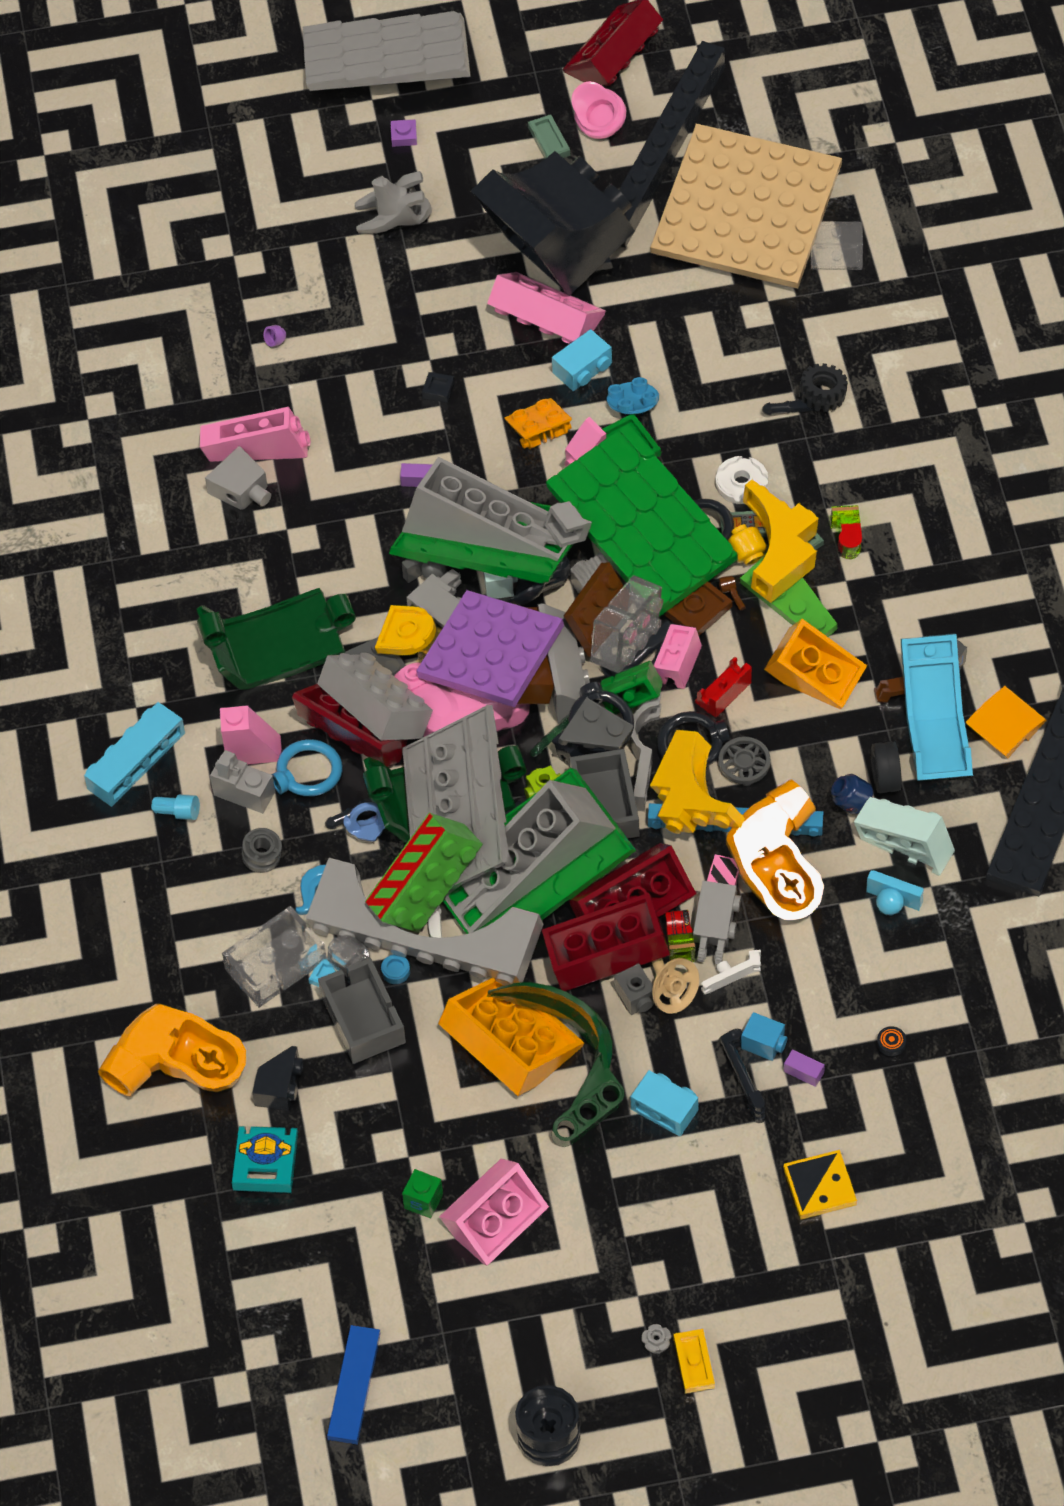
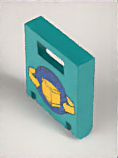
[232,1126,298,1193]

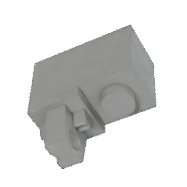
[406,569,461,635]
[210,750,275,814]

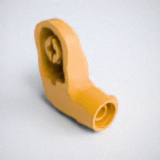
[98,1004,246,1096]

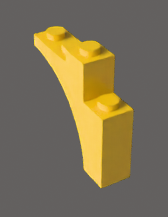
[743,479,819,603]
[650,730,745,834]

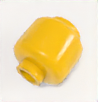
[728,524,767,566]

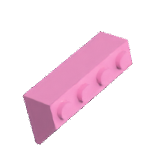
[487,272,606,344]

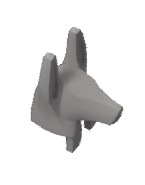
[355,171,432,234]

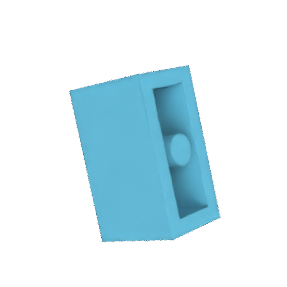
[552,329,612,391]
[630,1070,698,1136]

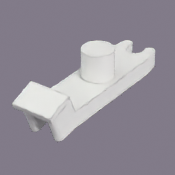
[701,950,761,994]

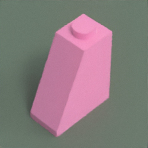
[220,706,282,765]

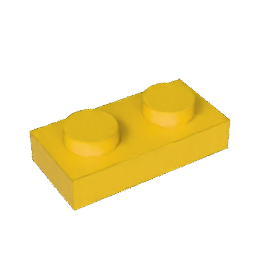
[674,1329,715,1394]

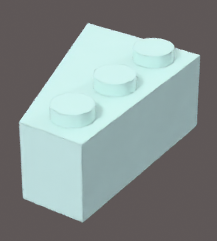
[854,797,955,876]

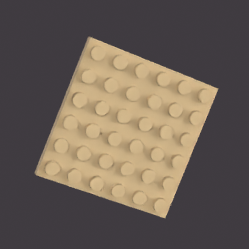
[650,124,842,289]

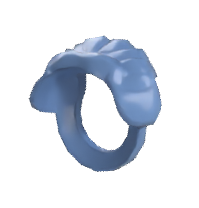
[344,802,385,842]

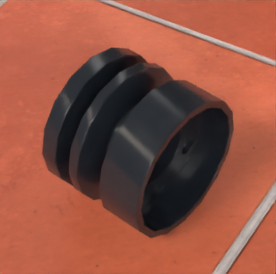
[515,1385,581,1466]

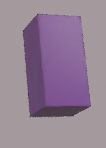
[400,463,433,487]
[784,1049,825,1087]

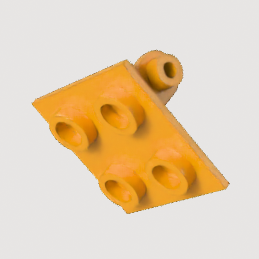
[504,398,572,449]

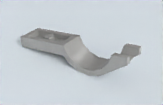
[630,692,661,812]

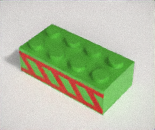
[365,812,483,933]

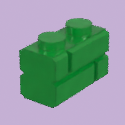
[601,661,663,715]

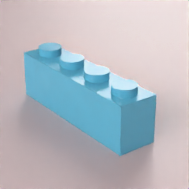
[84,702,185,807]

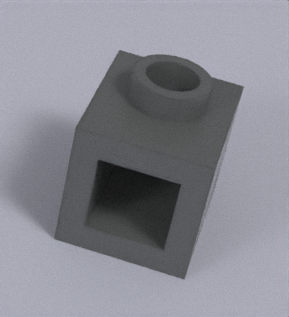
[614,964,655,1015]

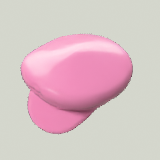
[571,81,626,139]

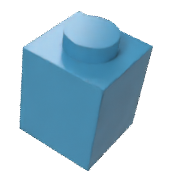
[741,1012,788,1061]

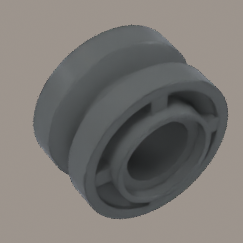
[242,828,282,873]

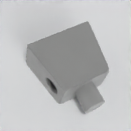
[205,446,271,510]

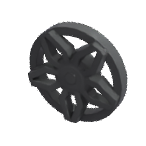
[719,737,771,786]

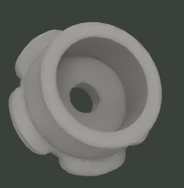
[642,1324,671,1353]

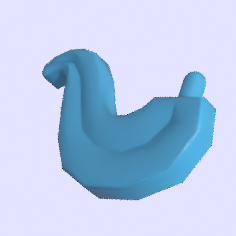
[296,865,326,915]

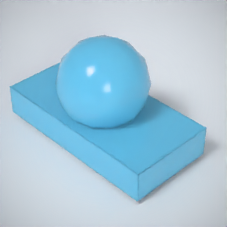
[866,870,924,915]

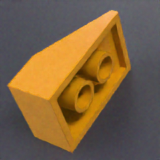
[764,619,867,709]

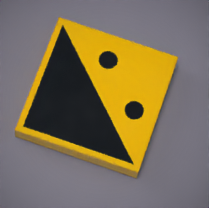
[783,1150,857,1220]

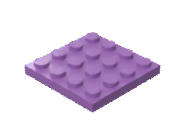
[416,590,564,708]

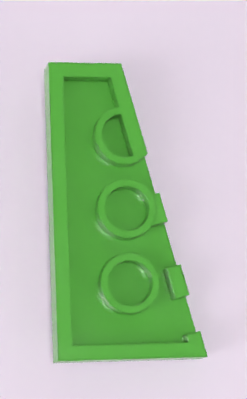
[740,554,837,637]

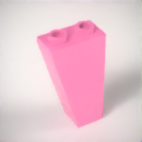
[200,407,311,462]

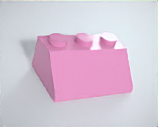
[439,1158,549,1265]

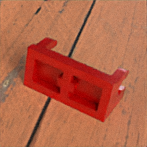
[695,657,752,718]

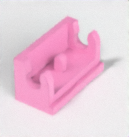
[654,624,702,689]

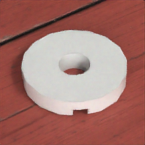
[716,456,768,504]

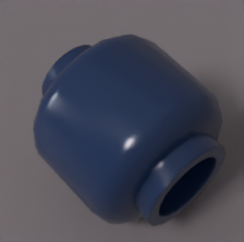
[831,773,873,815]

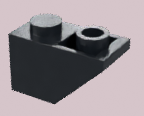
[252,1046,303,1111]

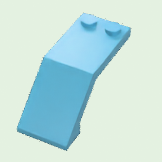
[900,634,973,780]

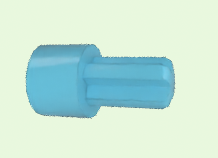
[151,794,200,820]

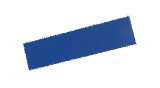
[327,1325,381,1445]

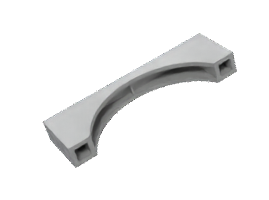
[306,858,543,985]

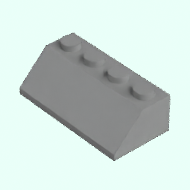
[538,604,590,724]

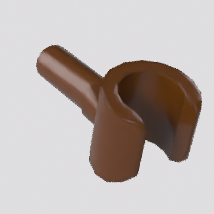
[719,576,746,611]

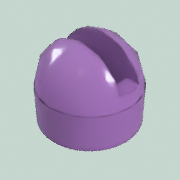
[263,325,286,347]

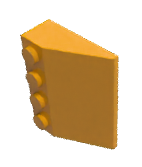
[438,978,584,1096]

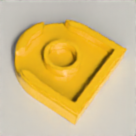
[375,605,436,655]

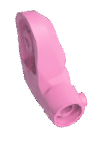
[394,662,530,737]

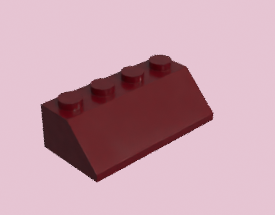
[562,0,663,86]
[292,684,408,767]
[568,843,697,918]
[542,893,670,991]

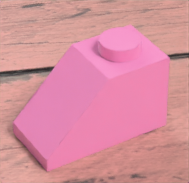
[565,417,606,467]

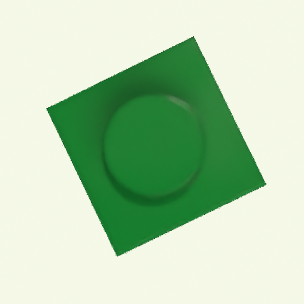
[402,1169,443,1219]

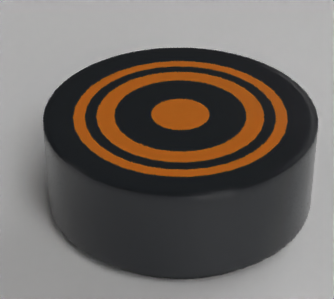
[877,1026,906,1056]

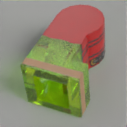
[830,505,862,560]
[665,910,695,962]

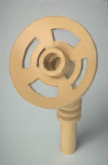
[651,958,699,1014]

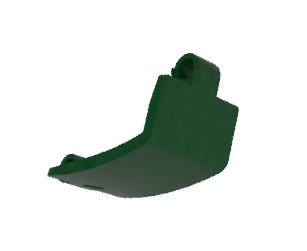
[197,588,356,690]
[363,745,527,843]

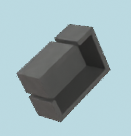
[570,749,640,838]
[318,958,406,1064]

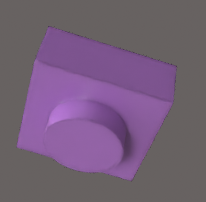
[391,119,417,147]

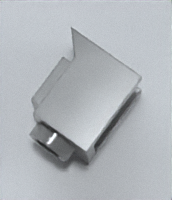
[544,501,592,547]

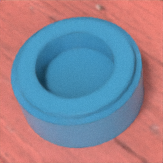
[381,955,410,984]

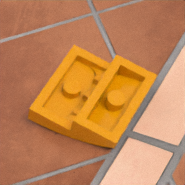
[965,686,1046,759]

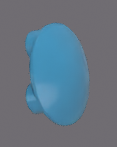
[607,377,659,414]

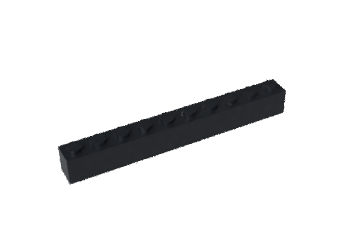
[619,41,725,248]

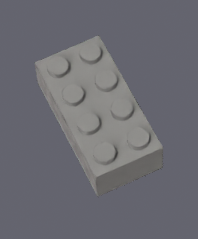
[317,653,433,741]

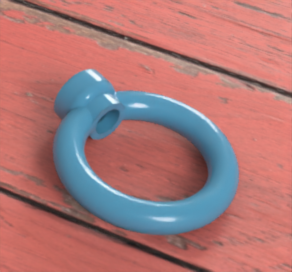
[271,740,342,796]

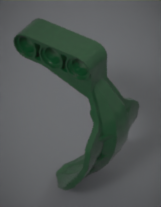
[487,982,624,1147]

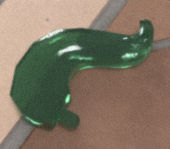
[529,714,569,757]

